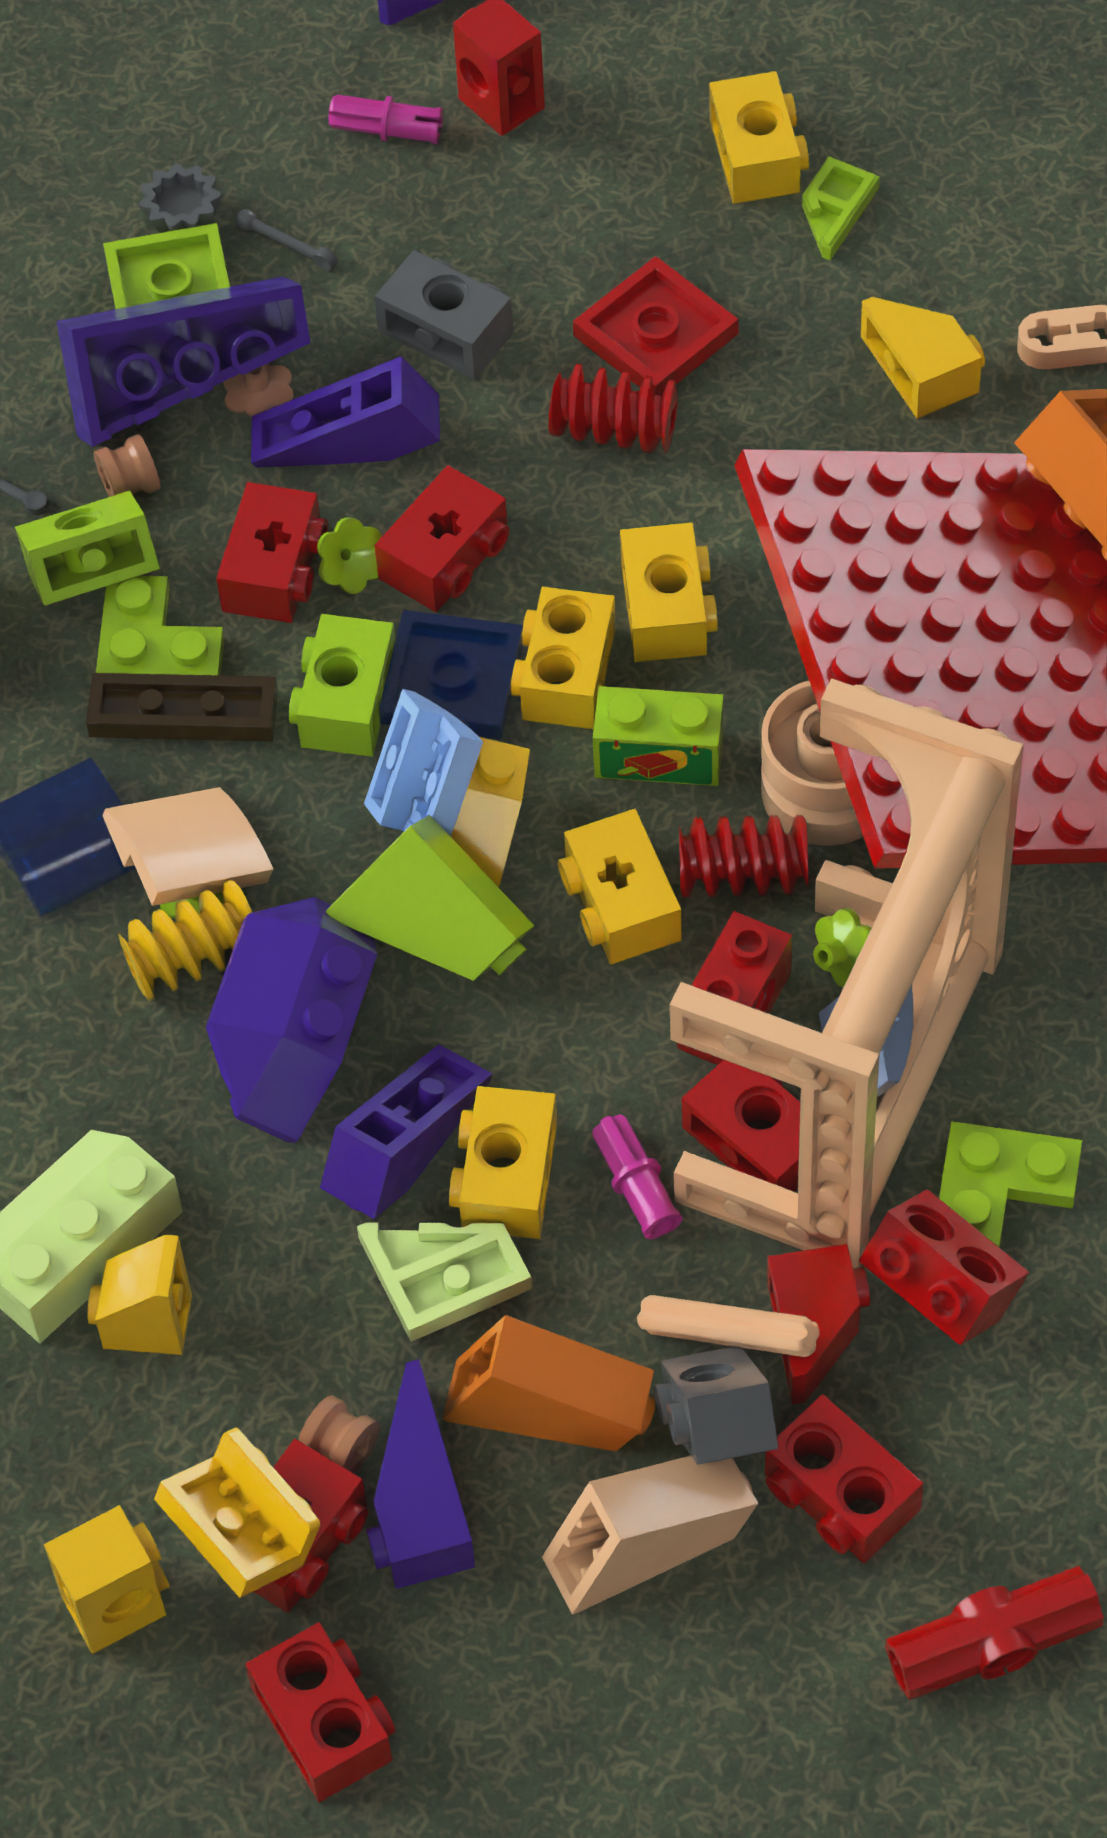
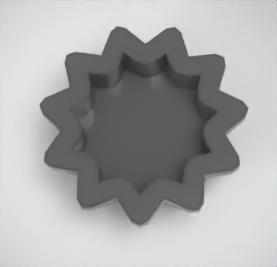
[139,163,222,233]

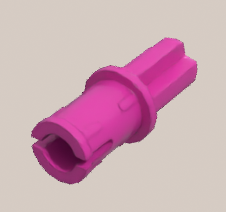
[328,95,443,145]
[592,1115,682,1240]

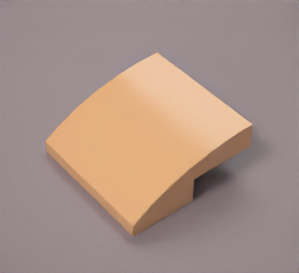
[102,787,274,906]

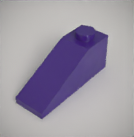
[251,356,440,468]
[320,1044,492,1219]
[366,1359,475,1589]

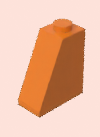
[442,1315,656,1452]

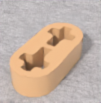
[1017,305,1107,369]

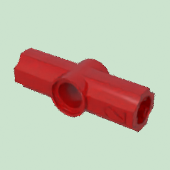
[885,1566,1104,1700]

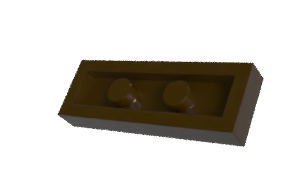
[86,673,278,742]

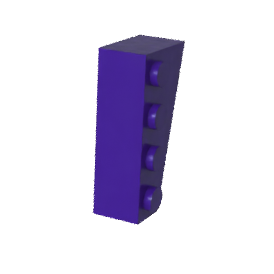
[56,277,311,447]

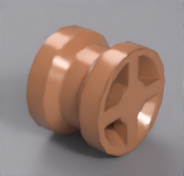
[93,434,161,497]
[298,1395,380,1474]

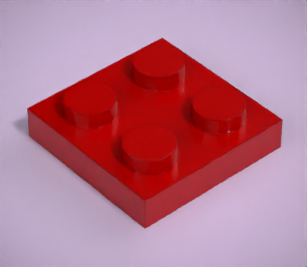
[573,256,739,395]

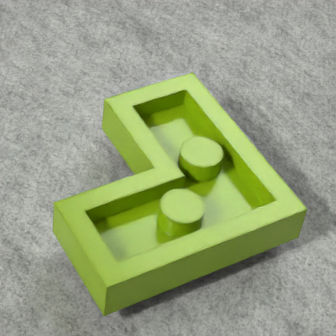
[96,576,225,675]
[939,1121,1082,1248]

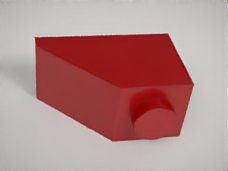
[767,1244,870,1405]

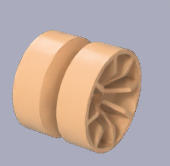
[761,681,863,846]

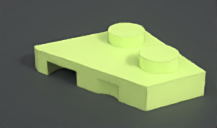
[357,1222,532,1342]

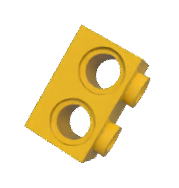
[511,587,616,729]

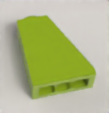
[325,815,534,981]

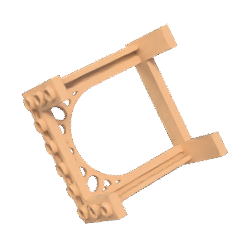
[670,678,1023,1268]

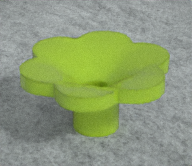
[317,517,382,594]
[813,908,872,988]

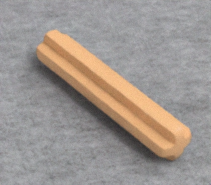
[637,1295,820,1357]

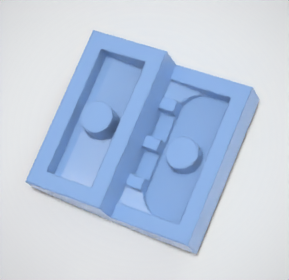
[364,689,483,837]

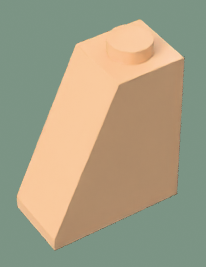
[542,1456,758,1615]

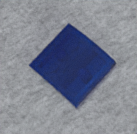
[0,757,136,918]

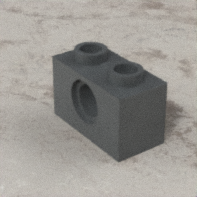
[374,250,513,380]
[654,1346,778,1465]

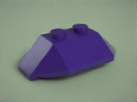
[206,897,377,1144]

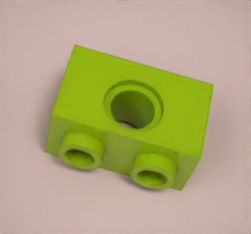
[15,491,160,606]
[289,614,397,757]

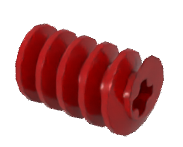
[548,363,678,454]
[679,815,808,898]

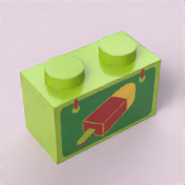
[593,686,724,786]

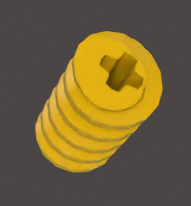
[118,880,253,1001]

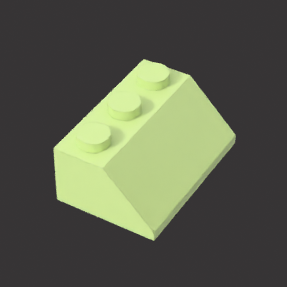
[0,1130,183,1343]

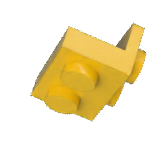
[154,1428,320,1598]

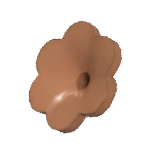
[223,363,294,418]

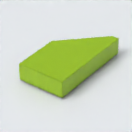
[802,156,880,260]

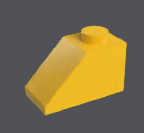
[861,297,985,419]
[451,737,530,887]
[88,1235,192,1355]

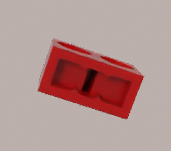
[858,1189,1030,1346]
[765,1394,923,1564]
[245,1622,396,1803]

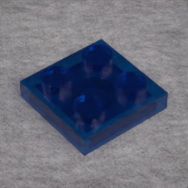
[379,610,523,740]

